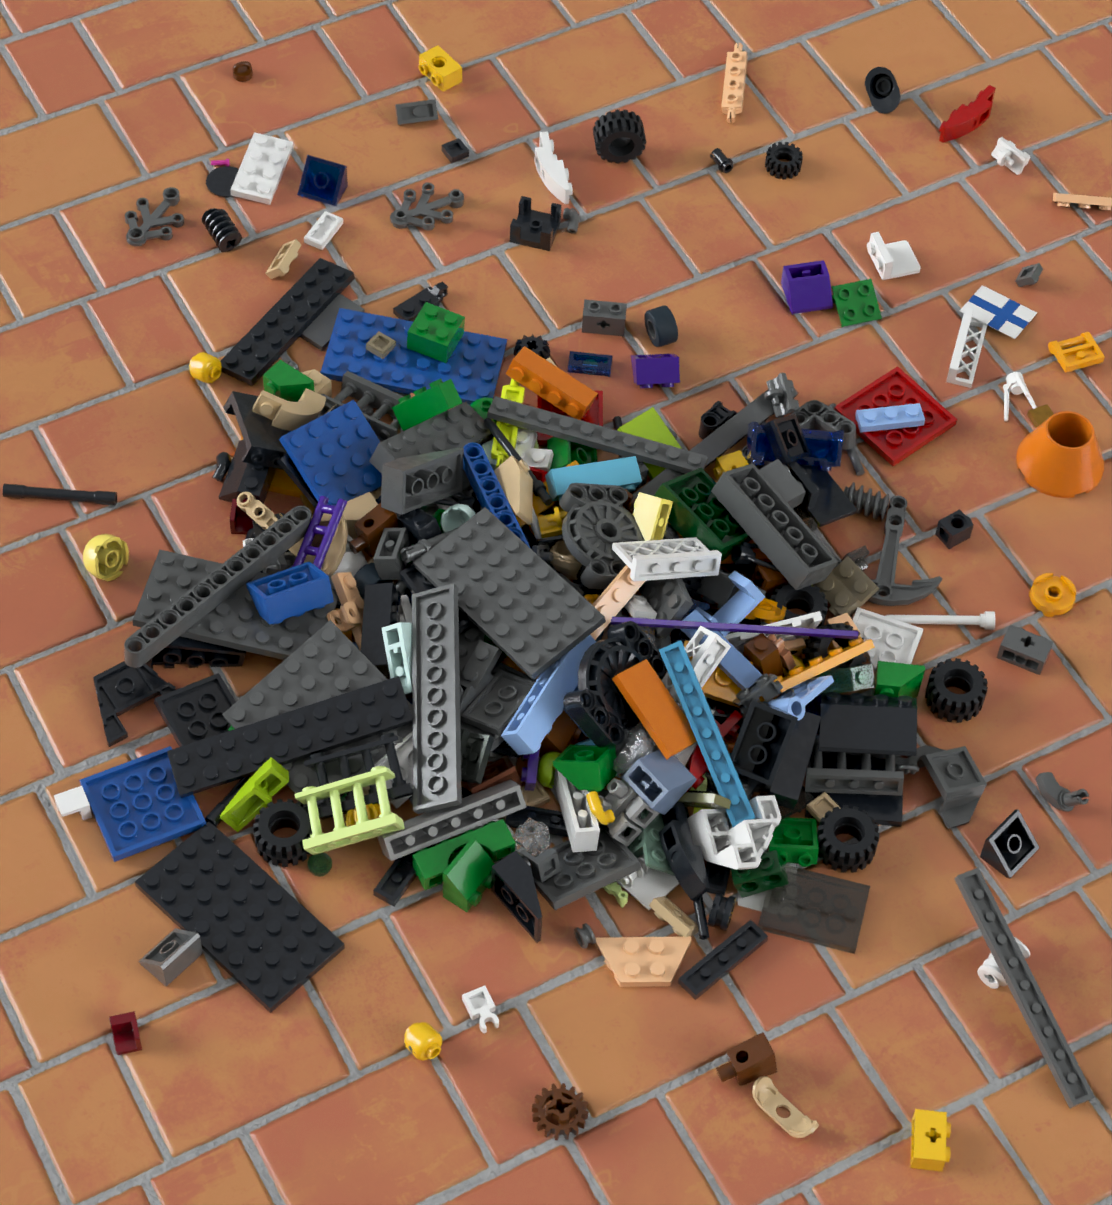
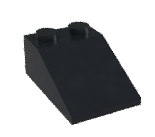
[491,850,542,943]

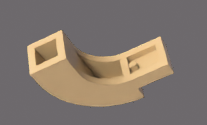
[252,388,326,431]

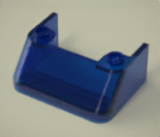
[747,422,844,472]

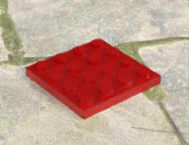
[834,366,957,466]

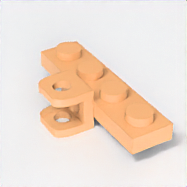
[327,572,364,651]

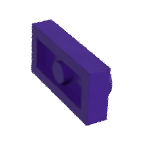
[521,748,540,791]

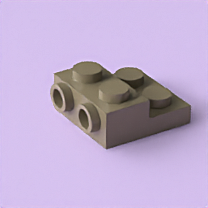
[812,556,880,617]

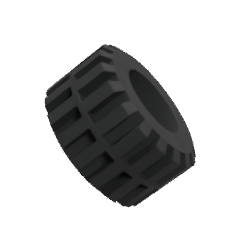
[593,110,646,163]
[770,582,828,627]
[802,623,867,682]
[925,658,988,723]
[253,799,312,867]
[817,805,880,873]

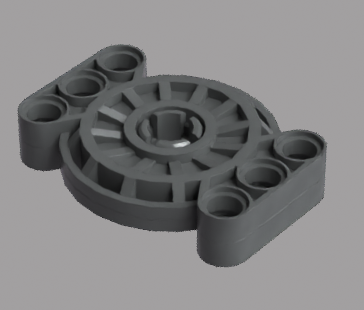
[559,483,645,590]

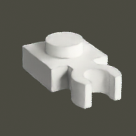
[462,986,499,1033]

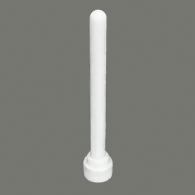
[885,611,995,630]

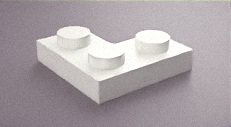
[515,429,554,472]

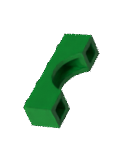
[413,819,516,890]

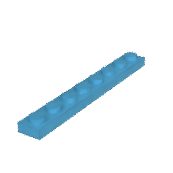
[659,640,757,827]

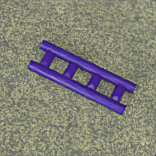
[292,496,347,569]

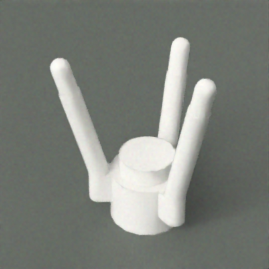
[1003,372,1037,422]

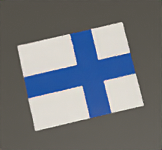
[960,285,1037,339]

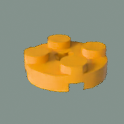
[1029,573,1076,617]
[745,598,787,624]

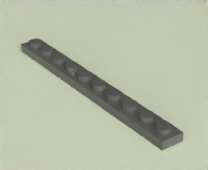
[487,396,708,474]
[954,867,1095,1109]

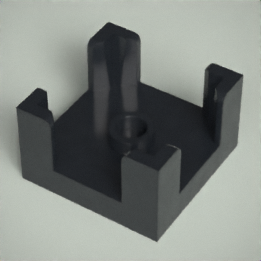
[510,196,562,251]

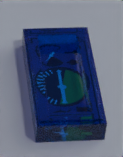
[567,351,613,377]

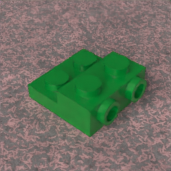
[767,817,819,867]

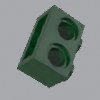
[730,850,789,898]

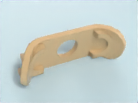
[752,1076,819,1138]

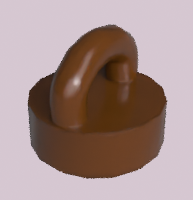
[233,61,253,82]

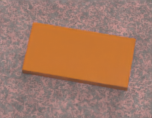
[612,659,697,760]

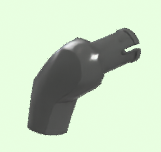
[1035,772,1089,812]

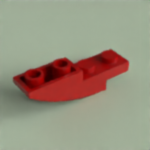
[939,85,996,143]
[686,710,743,792]

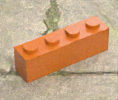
[506,346,598,420]

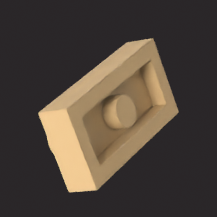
[265,239,301,279]
[649,896,698,937]

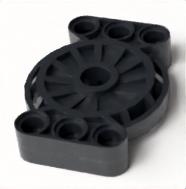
[563,621,667,748]

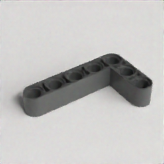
[742,400,856,470]

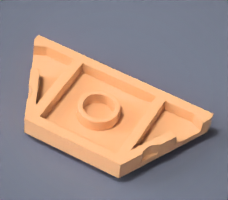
[595,936,691,987]

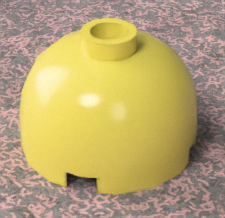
[83,534,129,581]

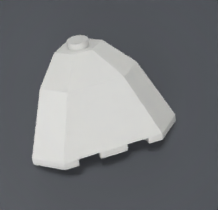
[687,795,782,870]

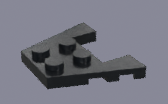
[93,661,176,747]

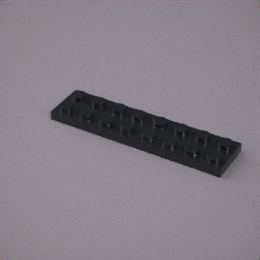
[221,258,355,386]

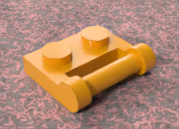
[1048,332,1105,373]

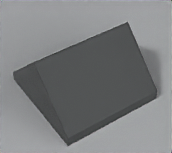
[139,928,203,986]

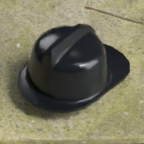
[865,67,901,114]

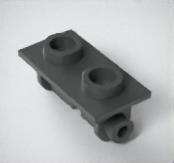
[733,673,783,716]

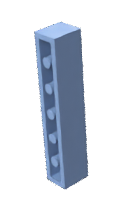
[501,635,596,755]

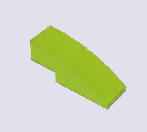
[220,757,289,832]

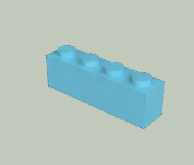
[545,456,642,501]

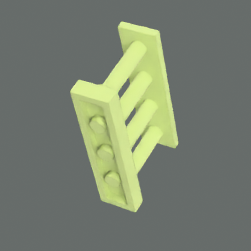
[295,766,405,855]

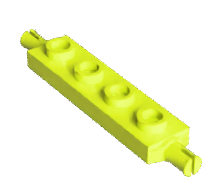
[491,378,525,469]

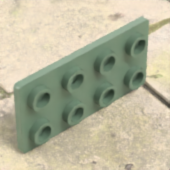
[624,809,675,876]

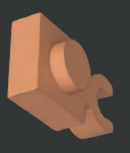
[767,634,796,671]

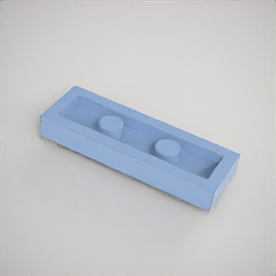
[855,403,925,433]

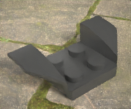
[907,745,987,829]

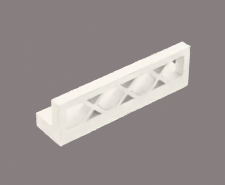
[946,306,987,388]
[662,626,731,713]

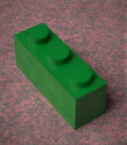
[392,379,463,431]

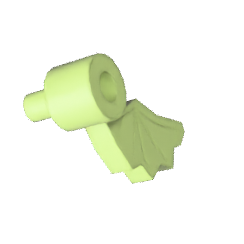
[603,881,628,907]

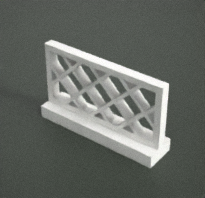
[612,537,722,581]

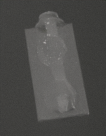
[613,729,655,777]

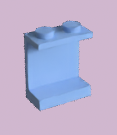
[696,571,765,636]

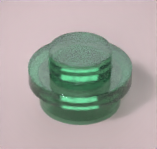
[307,853,332,877]

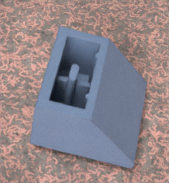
[622,749,697,815]

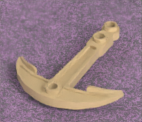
[237,492,348,578]

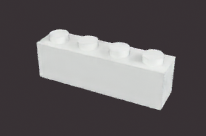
[554,768,600,852]

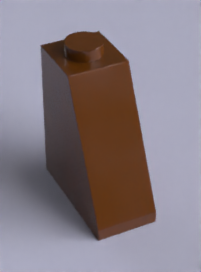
[743,633,785,700]

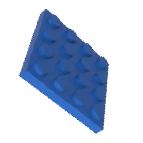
[279,400,382,506]
[79,746,206,862]

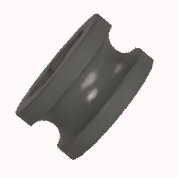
[574,923,596,949]

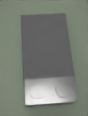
[381,447,464,515]

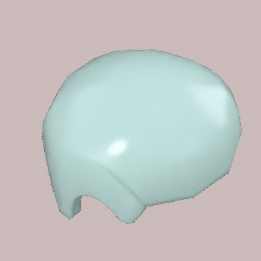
[440,503,475,532]

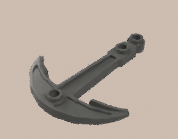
[834,496,942,606]

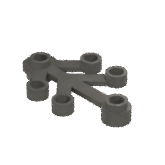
[390,182,464,230]
[125,187,184,246]

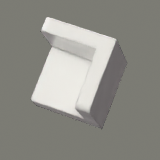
[54,786,92,821]

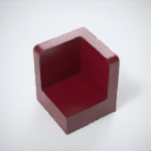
[230,499,253,535]
[109,1011,142,1055]

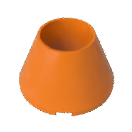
[1016,411,1105,498]

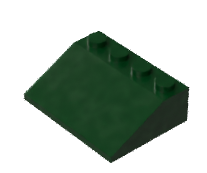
[654,468,752,561]

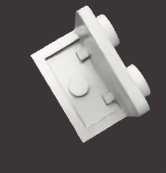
[867,232,921,280]

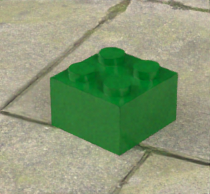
[407,302,465,363]

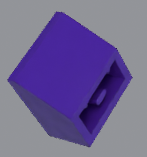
[781,260,833,314]

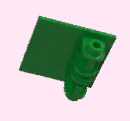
[831,279,882,327]

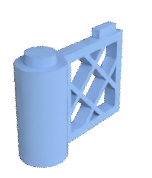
[763,675,834,721]

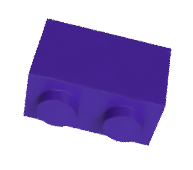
[631,353,680,388]

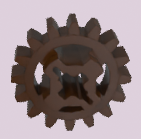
[532,1083,588,1140]

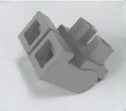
[599,778,659,847]

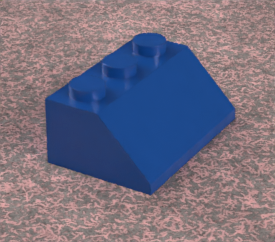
[246,561,334,624]

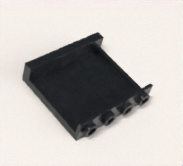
[223,391,291,470]

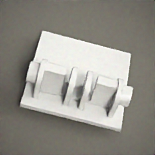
[616,854,680,910]

